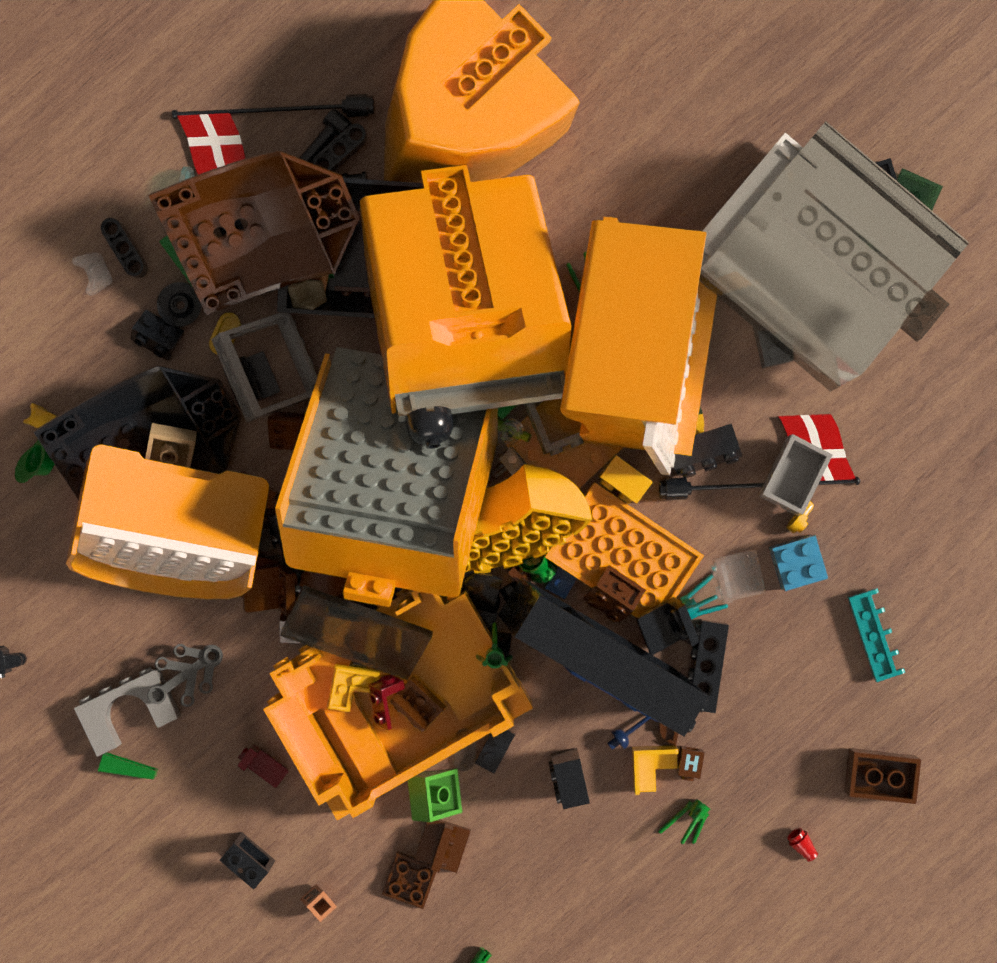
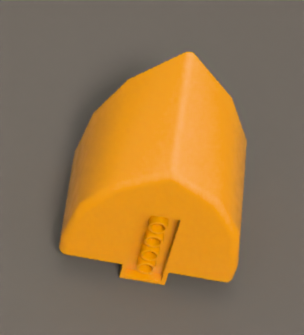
[384,0,580,183]

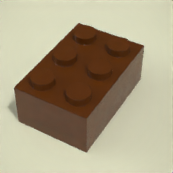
[844,748,921,804]

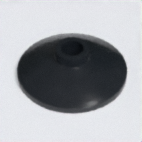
[157,282,202,327]

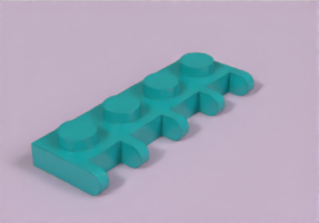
[847,588,905,682]

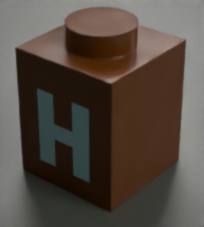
[676,745,705,781]

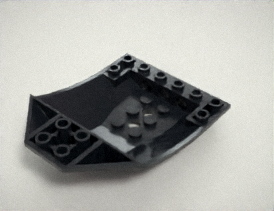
[33,366,242,500]

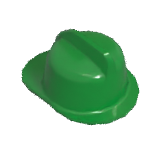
[14,440,55,483]

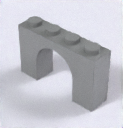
[74,667,181,756]

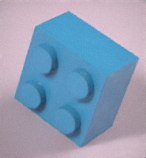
[769,535,828,591]

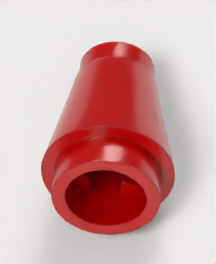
[787,828,818,862]

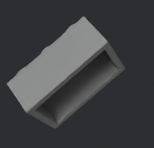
[758,434,833,516]

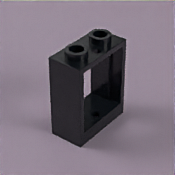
[219,832,276,890]

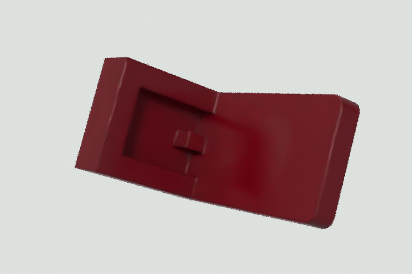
[369,675,405,731]
[237,744,289,788]

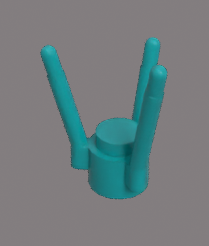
[680,571,728,620]

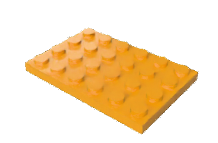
[545,482,704,618]

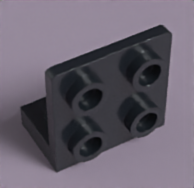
[636,597,699,655]

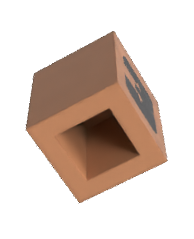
[300,884,337,922]

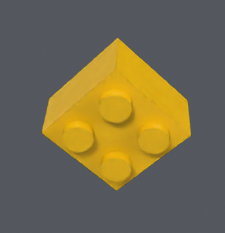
[598,455,653,505]

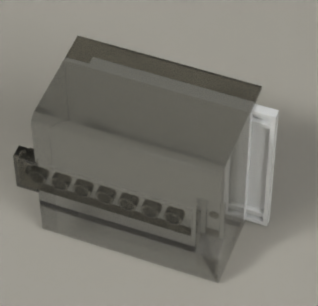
[699,121,969,392]

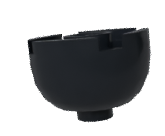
[405,406,453,449]

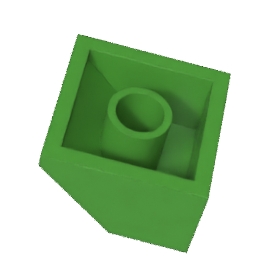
[408,768,462,822]

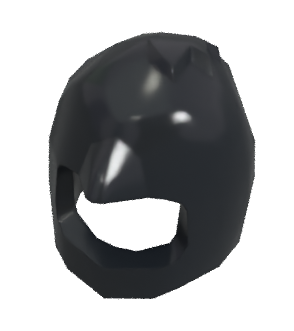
[460,573,503,614]

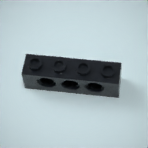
[687,619,729,713]

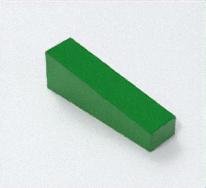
[98,752,158,779]

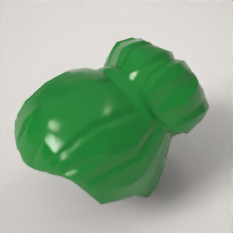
[519,555,557,584]

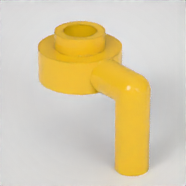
[786,501,814,534]

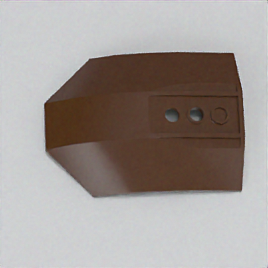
[148,151,359,315]

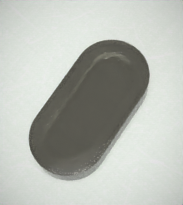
[453,728,476,771]

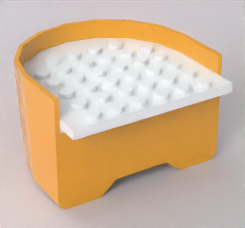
[66,445,269,599]

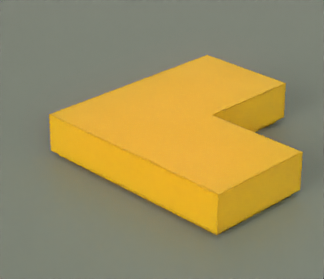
[327,664,380,712]

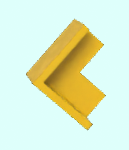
[632,745,679,795]

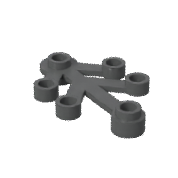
[147,644,223,707]

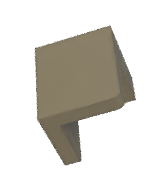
[288,279,327,310]

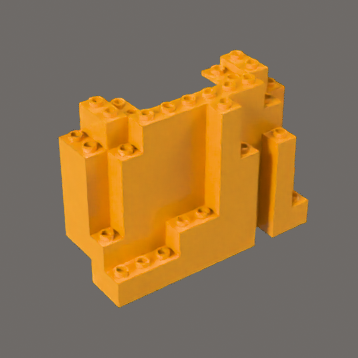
[263,589,533,820]

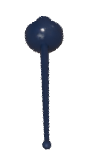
[607,716,650,750]

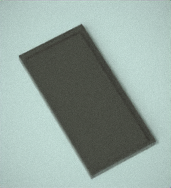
[280,585,433,680]

